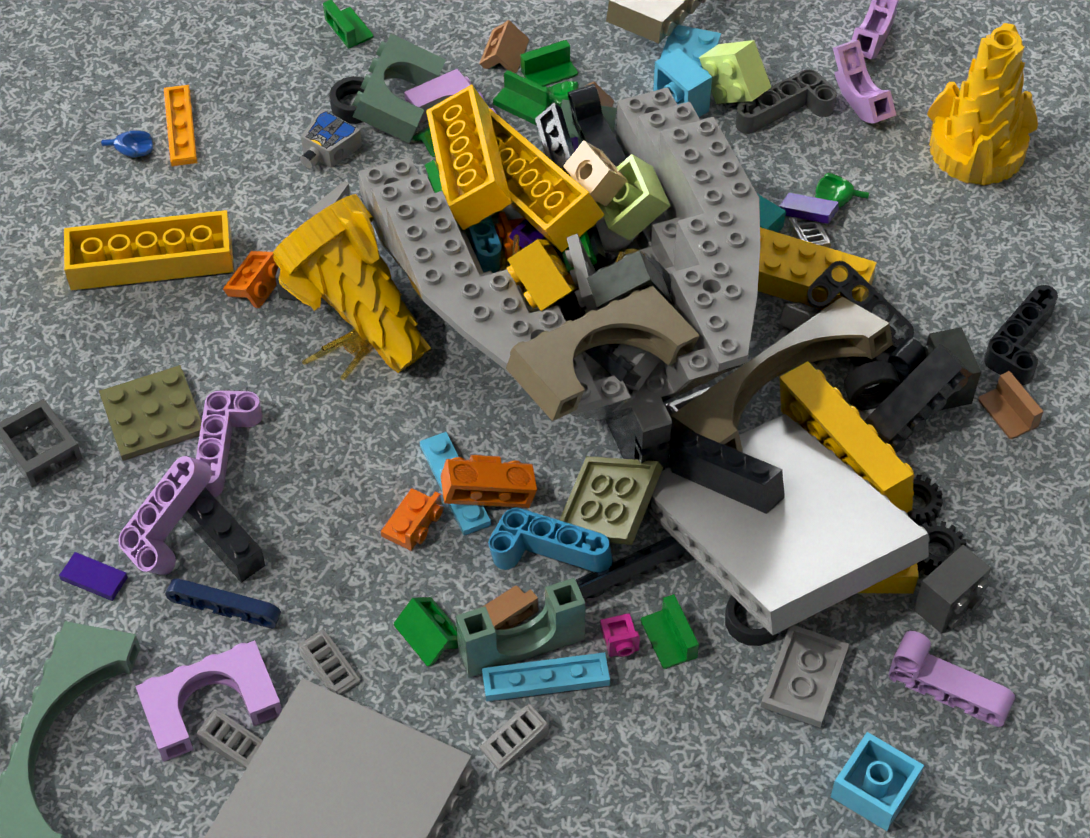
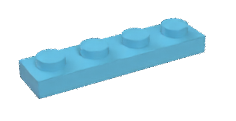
[420,432,491,536]
[482,652,610,702]

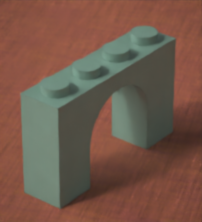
[352,34,446,143]
[456,578,586,678]

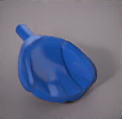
[101,131,153,157]

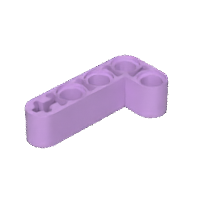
[196,391,262,497]
[118,456,212,575]
[889,631,1015,727]

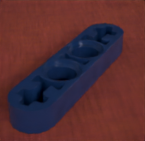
[165,578,281,629]

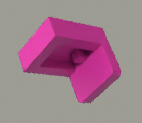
[600,613,640,657]

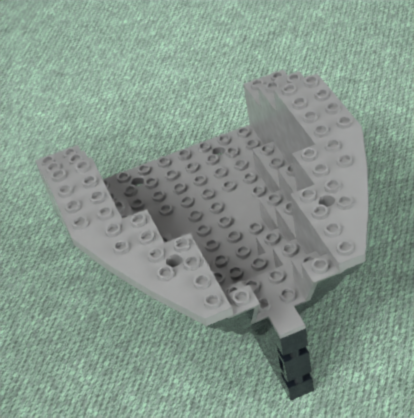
[358,87,760,471]

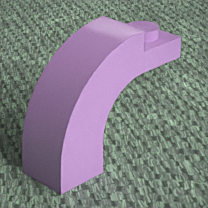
[851,0,899,59]
[833,40,896,123]

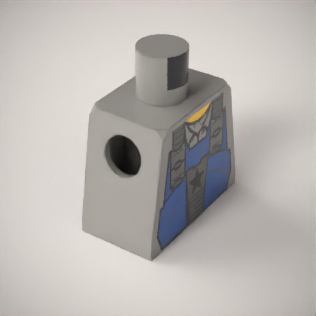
[300,109,362,169]

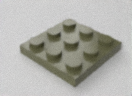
[99,365,202,461]
[559,456,663,545]

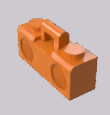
[440,455,537,508]

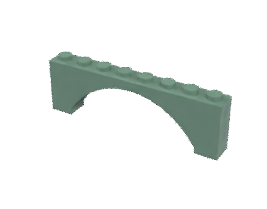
[0,621,141,838]

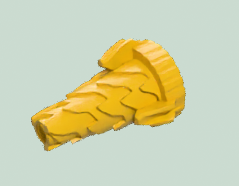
[927,23,1038,185]
[273,194,431,373]

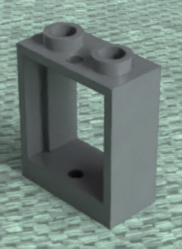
[0,399,83,487]

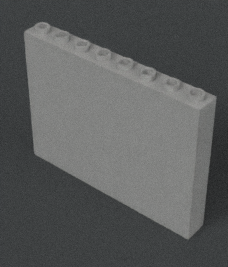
[646,414,930,635]
[204,678,474,838]

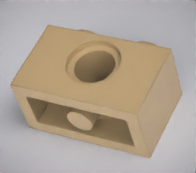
[563,140,628,207]

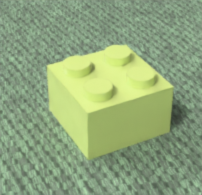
[699,40,771,104]
[597,154,671,241]

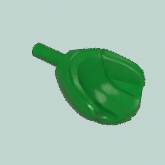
[545,81,579,107]
[815,173,869,208]

